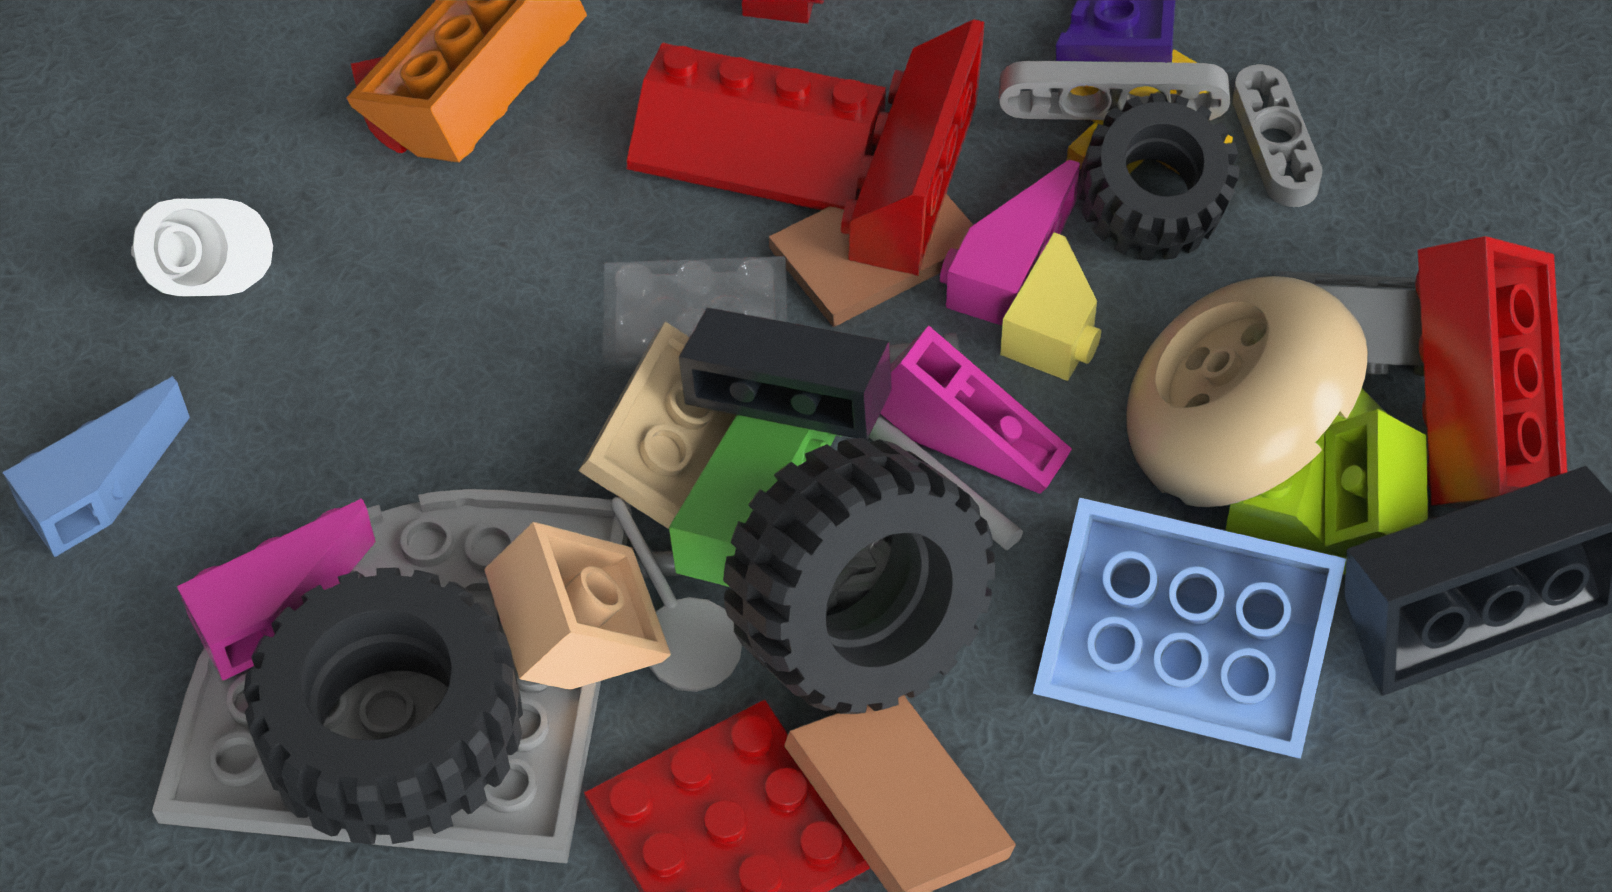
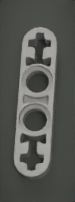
[999,61,1230,120]

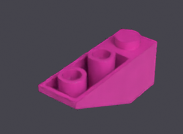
[177,498,376,681]

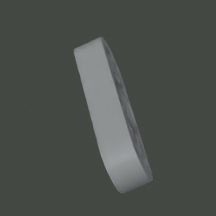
[1233,64,1322,207]

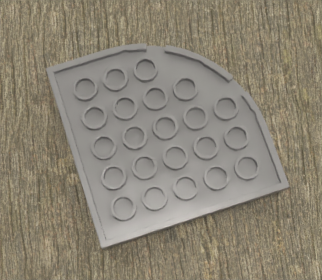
[152,489,632,863]

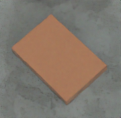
[769,191,973,327]
[784,695,1016,892]

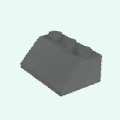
[1271,271,1424,376]

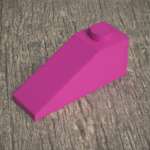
[940,160,1080,326]
[880,326,1072,494]

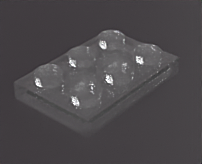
[603,256,788,372]

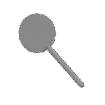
[611,497,742,692]

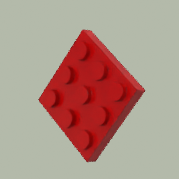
[584,699,870,892]

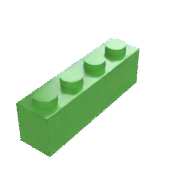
[669,415,841,587]

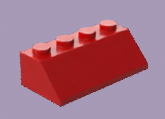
[841,19,985,276]
[627,43,886,210]
[1415,236,1567,509]

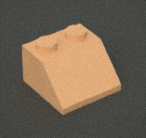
[484,522,671,690]

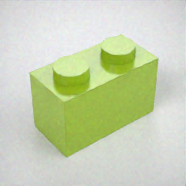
[1325,409,1428,557]

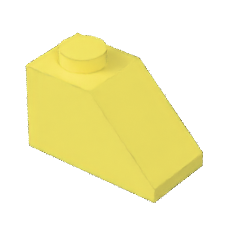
[1000,232,1101,381]

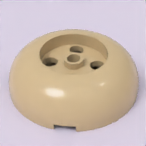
[1126,276,1368,507]

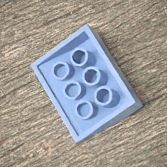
[1033,498,1346,759]

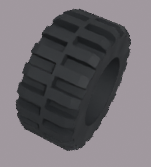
[723,438,995,714]
[243,568,523,845]

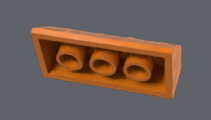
[347,0,587,163]

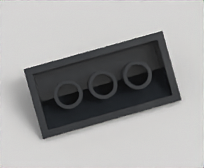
[1345,466,1612,696]

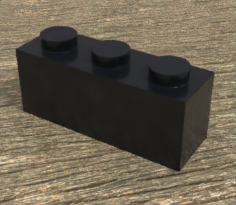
[679,307,892,440]

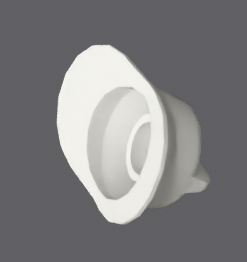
[131,199,273,296]

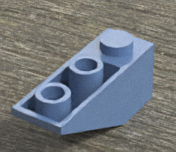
[3,376,190,557]

